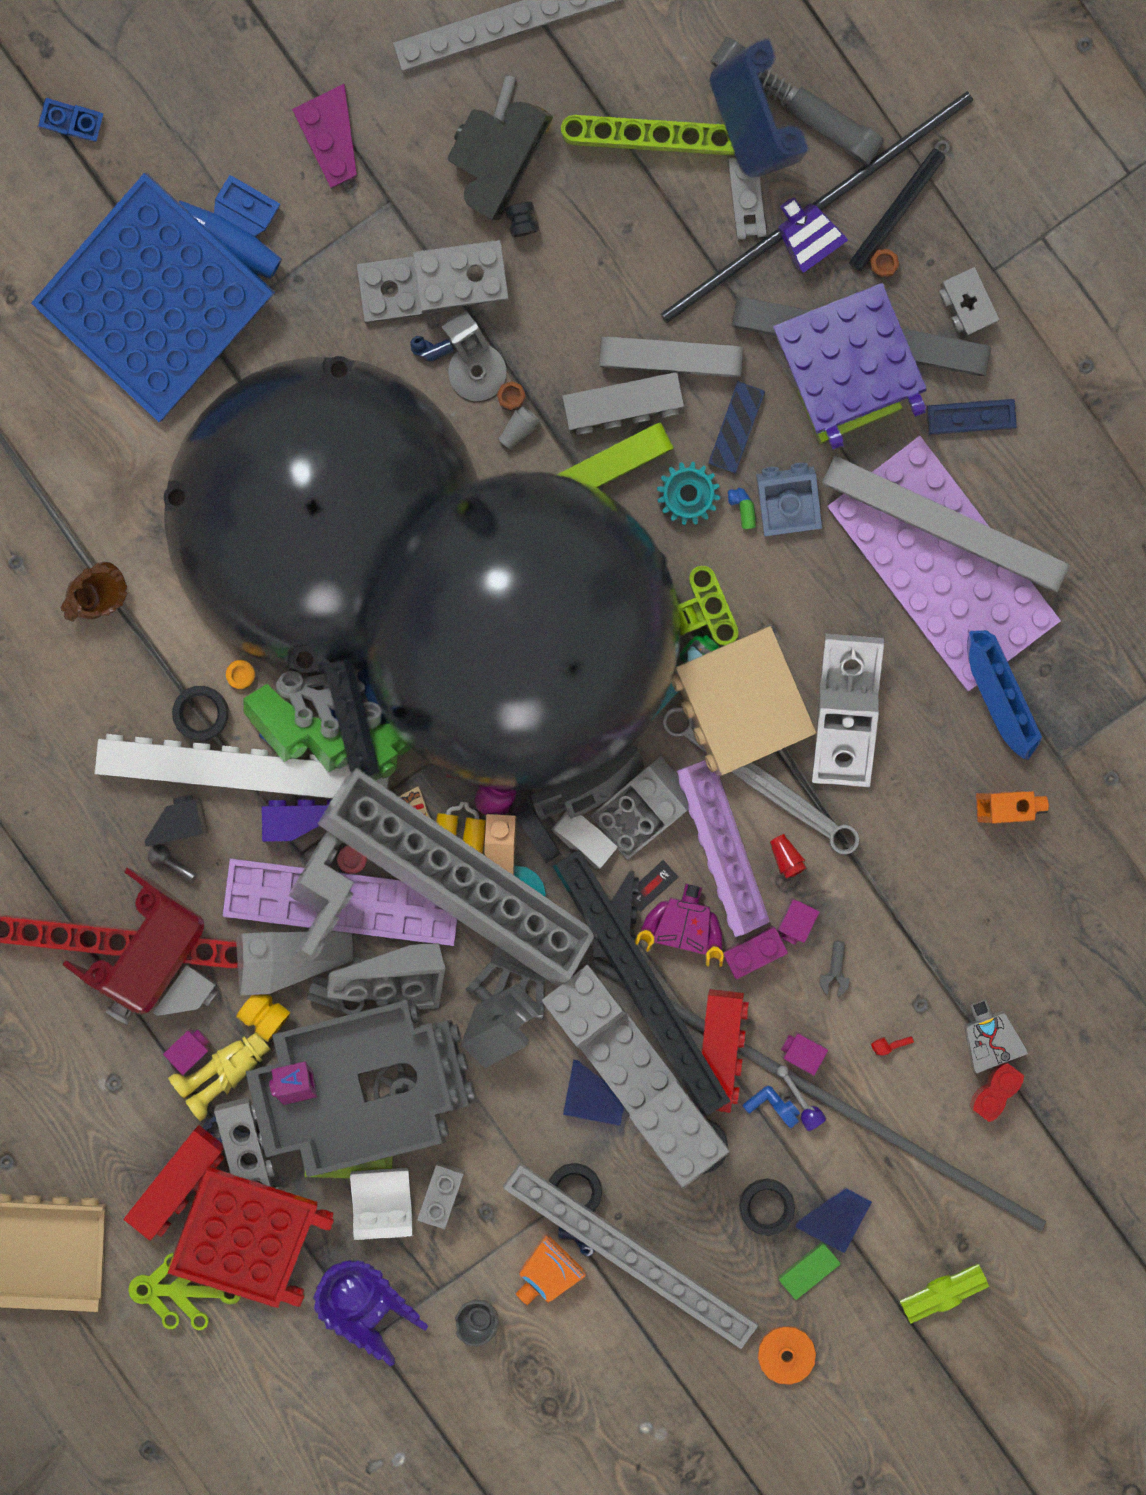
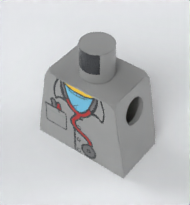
[964,999,1028,1073]

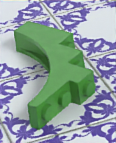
[243,684,411,781]

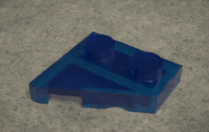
[563,1060,624,1126]
[795,1187,872,1253]

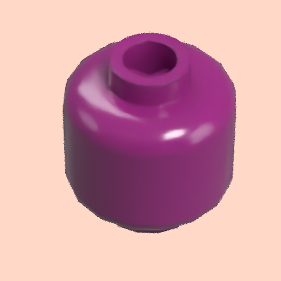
[474,786,516,816]

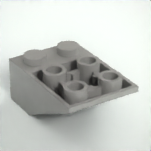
[590,755,689,860]

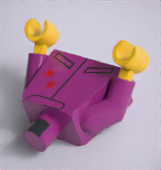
[635,883,724,967]

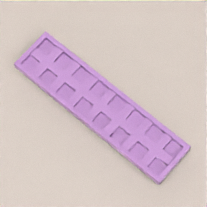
[223,858,457,946]

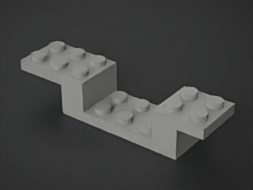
[541,965,730,1188]

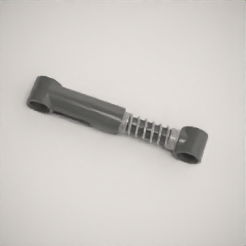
[710,37,884,165]

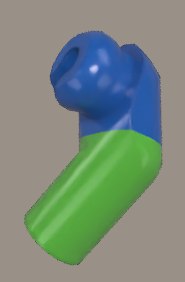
[728,487,756,529]

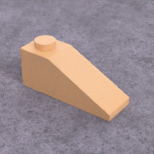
[484,814,517,875]

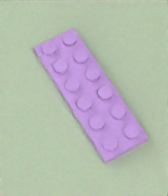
[677,760,770,937]

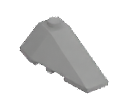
[236,931,354,996]
[327,943,445,1009]

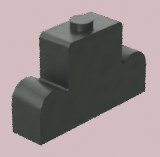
[448,102,554,220]

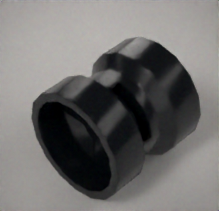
[505,202,540,238]

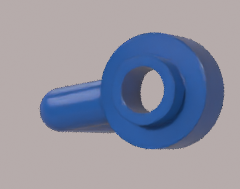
[742,1086,801,1129]

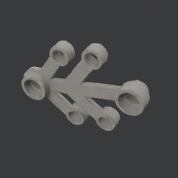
[276,671,382,738]

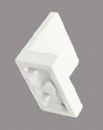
[350,1168,412,1240]

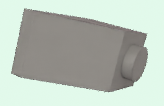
[442,311,490,363]
[153,964,218,1016]

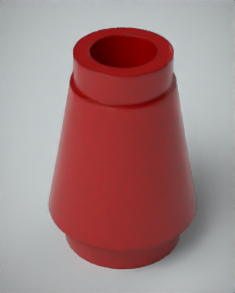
[769,834,807,879]

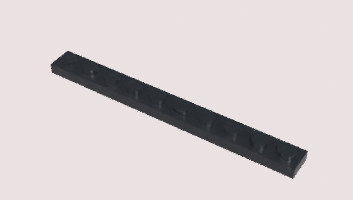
[553,850,730,1117]

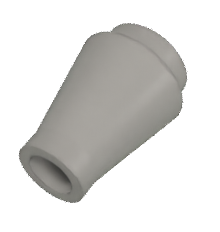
[498,406,540,450]

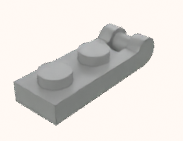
[728,158,766,240]

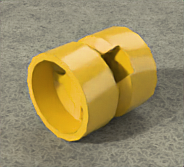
[236,994,291,1042]

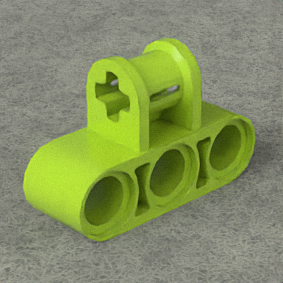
[678,566,738,646]

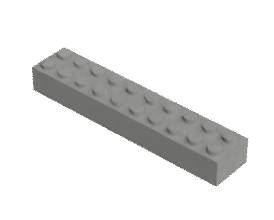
[318,769,594,987]

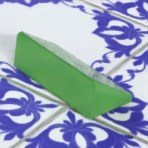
[778,1241,841,1300]

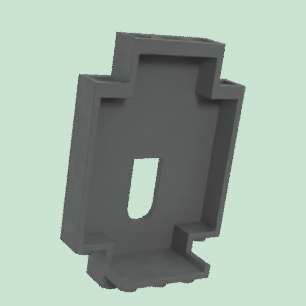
[246,1000,476,1177]

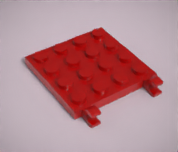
[168,1166,334,1308]

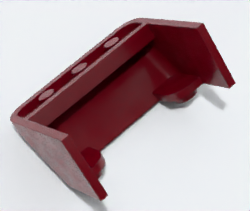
[62,867,204,1015]

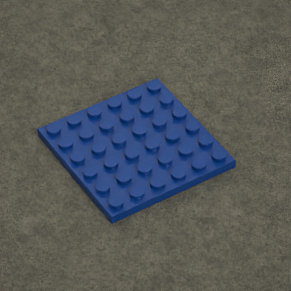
[31,173,275,422]

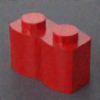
[970,1062,1024,1122]

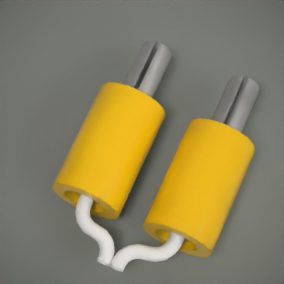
[436,802,486,854]

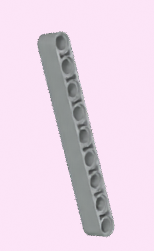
[822,456,1070,592]

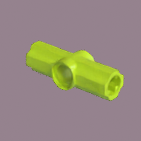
[899,1263,989,1324]

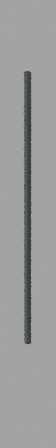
[590,957,1046,1231]

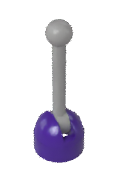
[777,1066,827,1131]

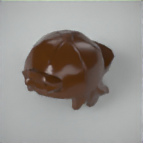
[60,562,128,622]

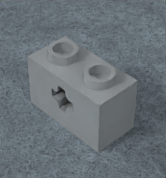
[939,267,999,337]
[417,1161,465,1230]

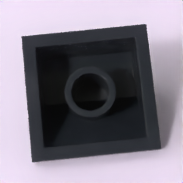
[144,794,208,847]

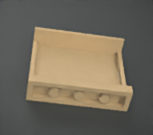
[671,626,816,776]
[0,1194,106,1312]

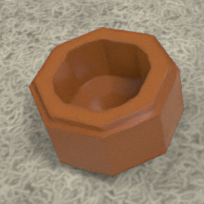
[870,249,899,278]
[497,381,526,411]

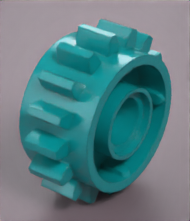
[657,462,720,525]

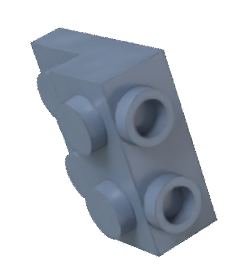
[756,463,822,537]

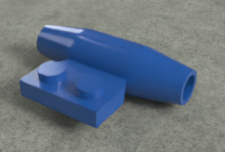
[179,175,282,279]

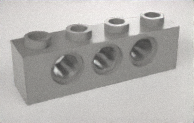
[214,1097,279,1189]

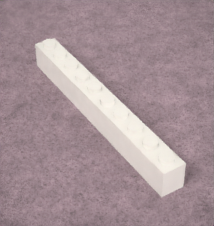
[95,734,389,798]

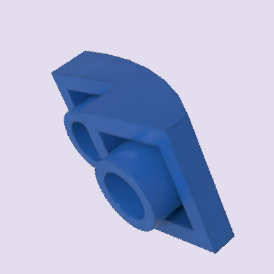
[37,98,104,142]

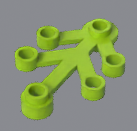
[128,1252,241,1330]

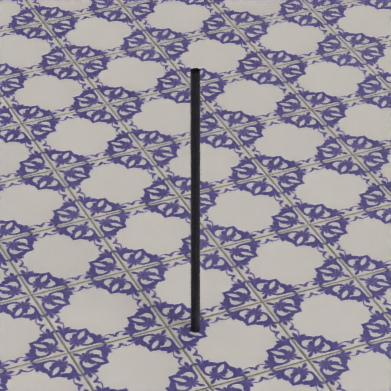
[661,91,973,323]

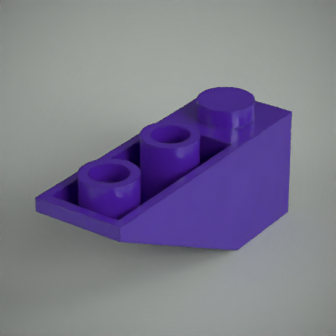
[262,799,332,842]

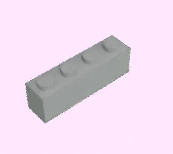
[562,372,684,436]

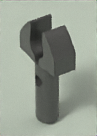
[819,940,850,997]

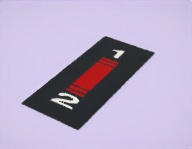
[632,860,679,912]

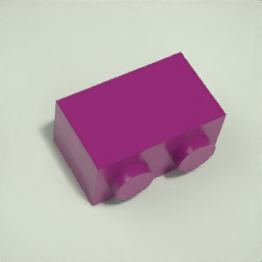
[722,926,788,979]

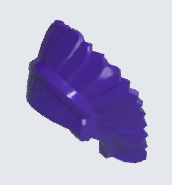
[313,1260,428,1366]

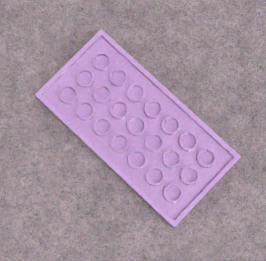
[827,436,1061,691]

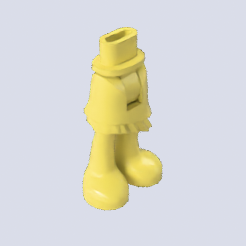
[168,1033,271,1122]

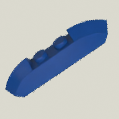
[967,630,1042,760]

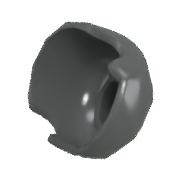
[455,1299,499,1347]

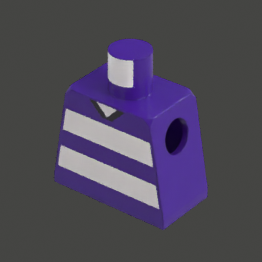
[778,197,848,273]

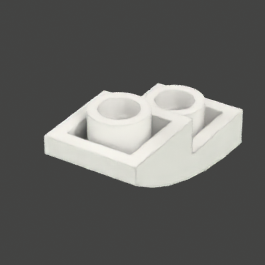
[551,811,617,869]

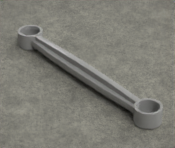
[663,707,859,854]

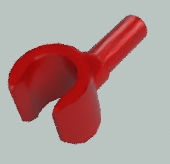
[871,1036,914,1056]

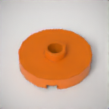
[758,1326,816,1385]

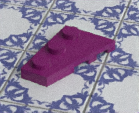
[292,84,357,189]

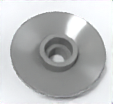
[448,345,506,401]

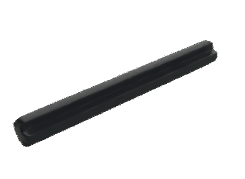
[849,148,945,271]

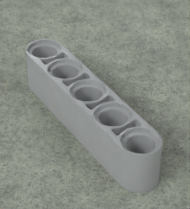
[599,337,743,377]

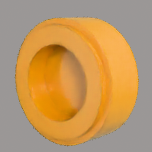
[226,660,256,689]

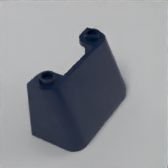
[709,38,809,178]

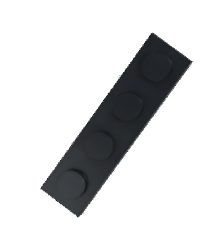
[323,658,380,776]

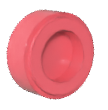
[337,845,367,874]

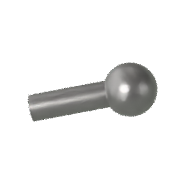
[147,845,198,883]

